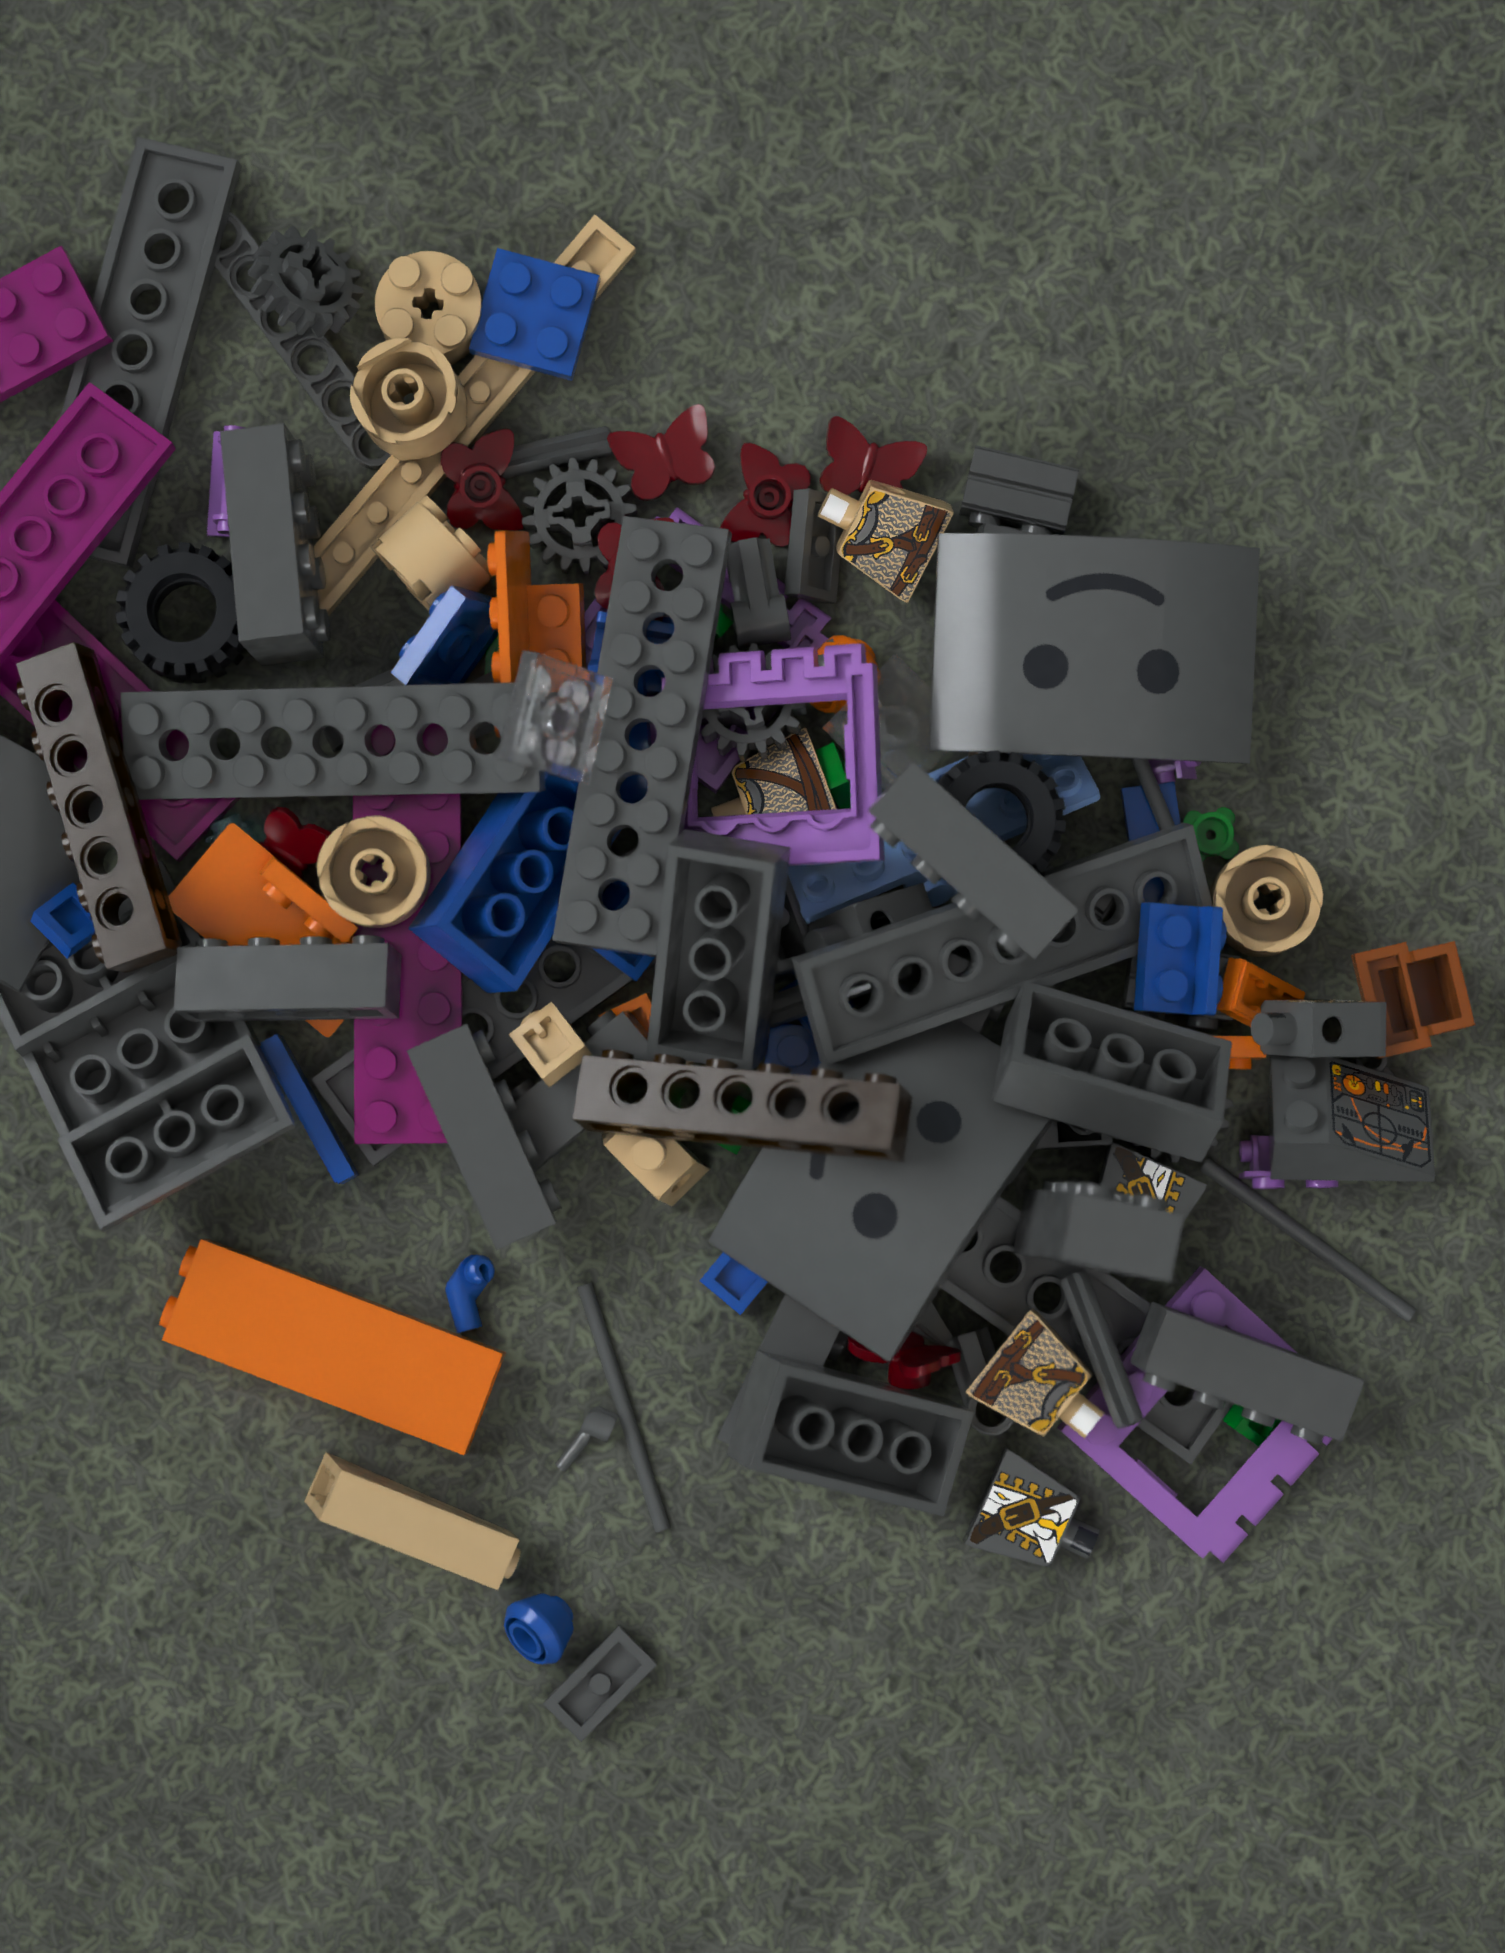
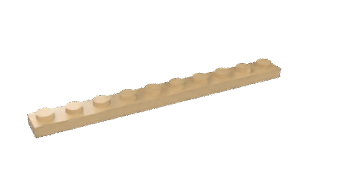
[314,215,636,616]

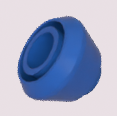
[504,1593,574,1664]

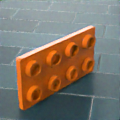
[487,531,587,738]
[168,823,359,1037]

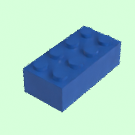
[408,753,622,993]

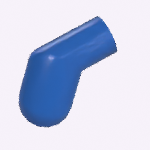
[445,1255,495,1334]

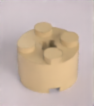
[375,251,482,365]
[350,338,467,461]
[371,495,494,611]
[317,816,431,928]
[1210,845,1323,957]

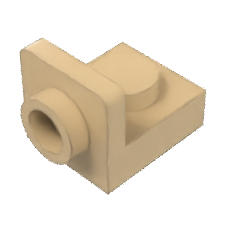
[509,1001,592,1087]

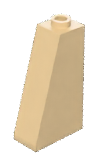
[305,1452,520,1590]

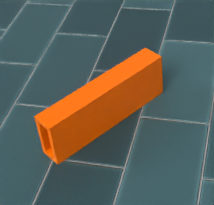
[159,1239,506,1455]

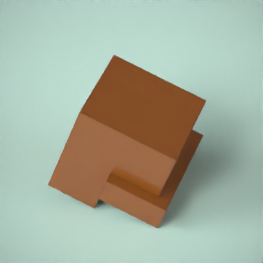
[1351,941,1475,1059]

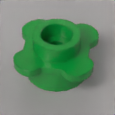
[1183,807,1239,862]

